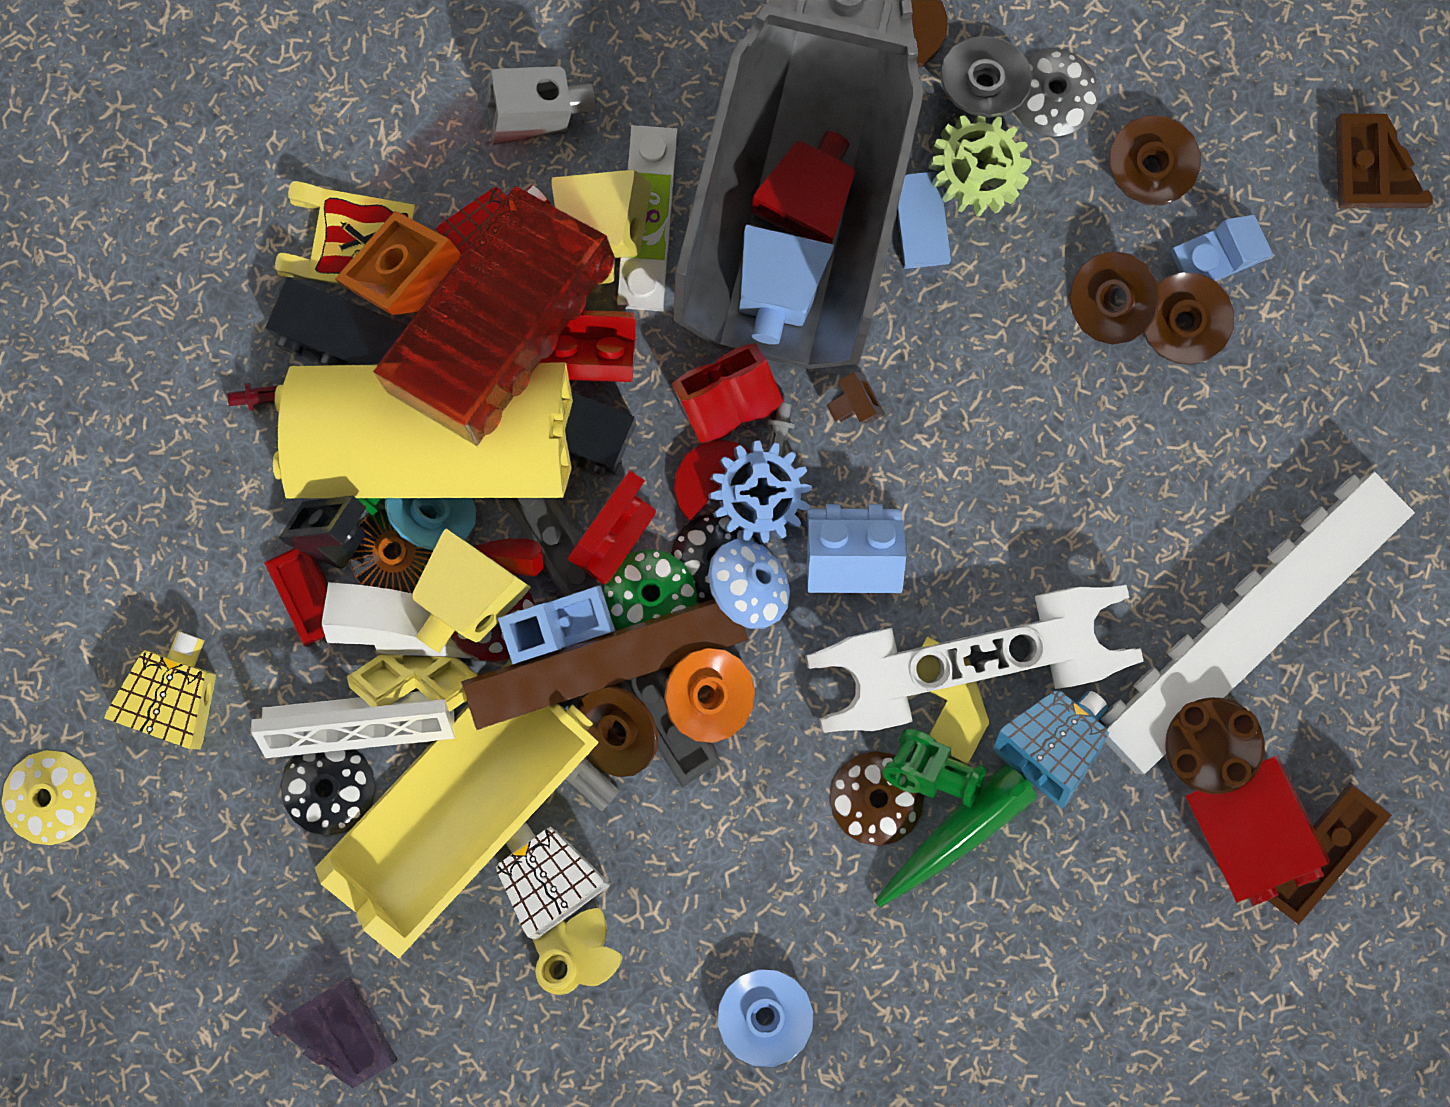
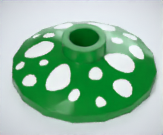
[603,549,697,630]

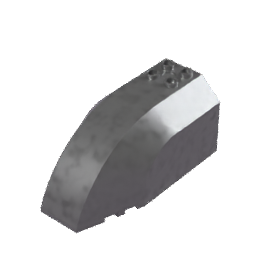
[674,0,923,369]

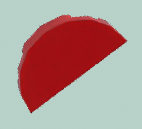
[674,440,751,522]
[473,538,544,577]

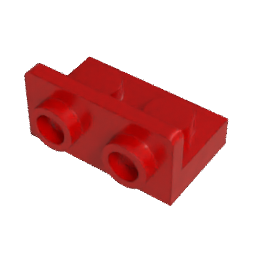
[538,309,636,382]
[567,470,656,584]

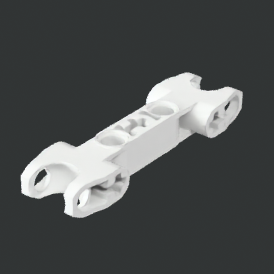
[805,585,1143,733]

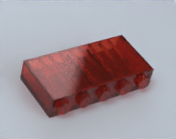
[373,186,615,446]

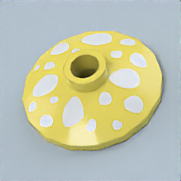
[2,750,97,845]

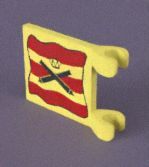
[275,181,415,286]

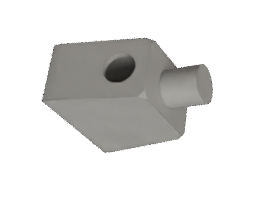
[486,66,595,144]

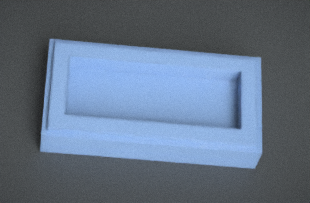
[897,171,951,269]

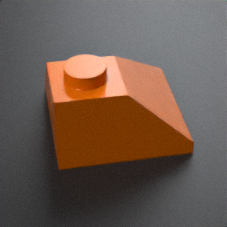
[335,211,477,315]

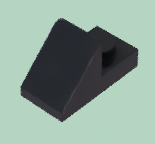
[279,495,367,569]

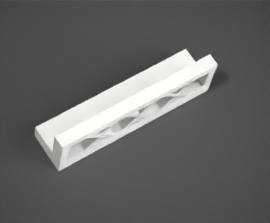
[251,691,455,758]

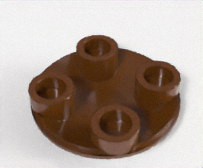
[1165,697,1265,794]

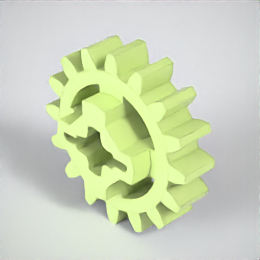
[928,115,1031,216]

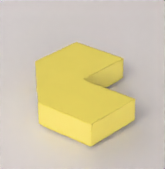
[916,637,989,765]
[347,654,479,712]

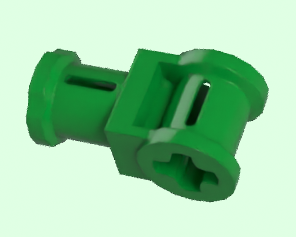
[882,729,986,807]

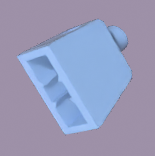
[739,225,834,344]

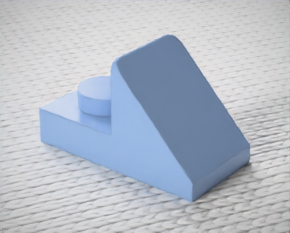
[1170,215,1274,281]

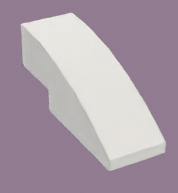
[322,582,472,658]

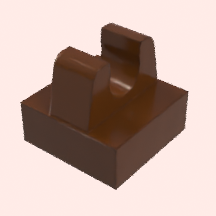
[827,372,886,423]

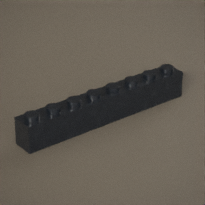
[265,277,636,478]

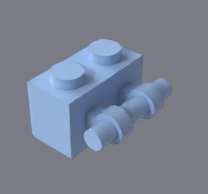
[807,504,906,593]

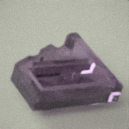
[268,977,398,1088]

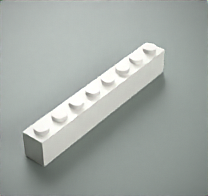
[1100,472,1415,774]

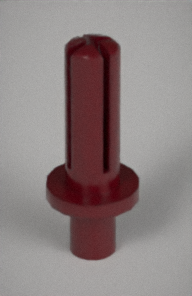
[227,383,278,411]

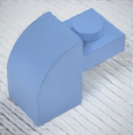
[498,585,615,664]

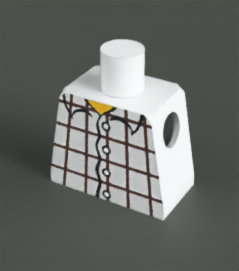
[496,822,610,940]

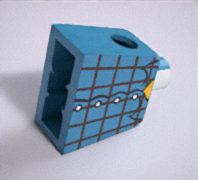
[993,691,1109,809]

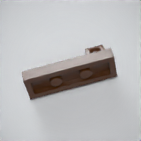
[1267,782,1392,925]

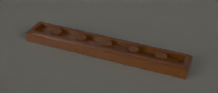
[461,598,748,730]

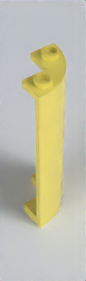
[273,363,573,498]
[315,659,599,959]

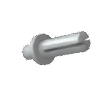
[767,403,795,473]

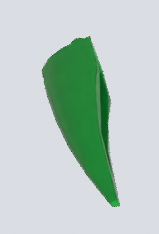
[874,764,1037,908]

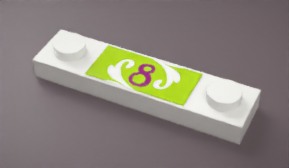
[617,125,677,311]

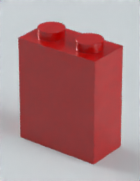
[1186,755,1330,906]

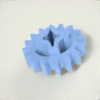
[708,441,812,543]

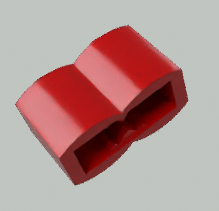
[671,343,784,443]

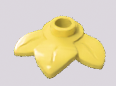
[533,908,622,995]

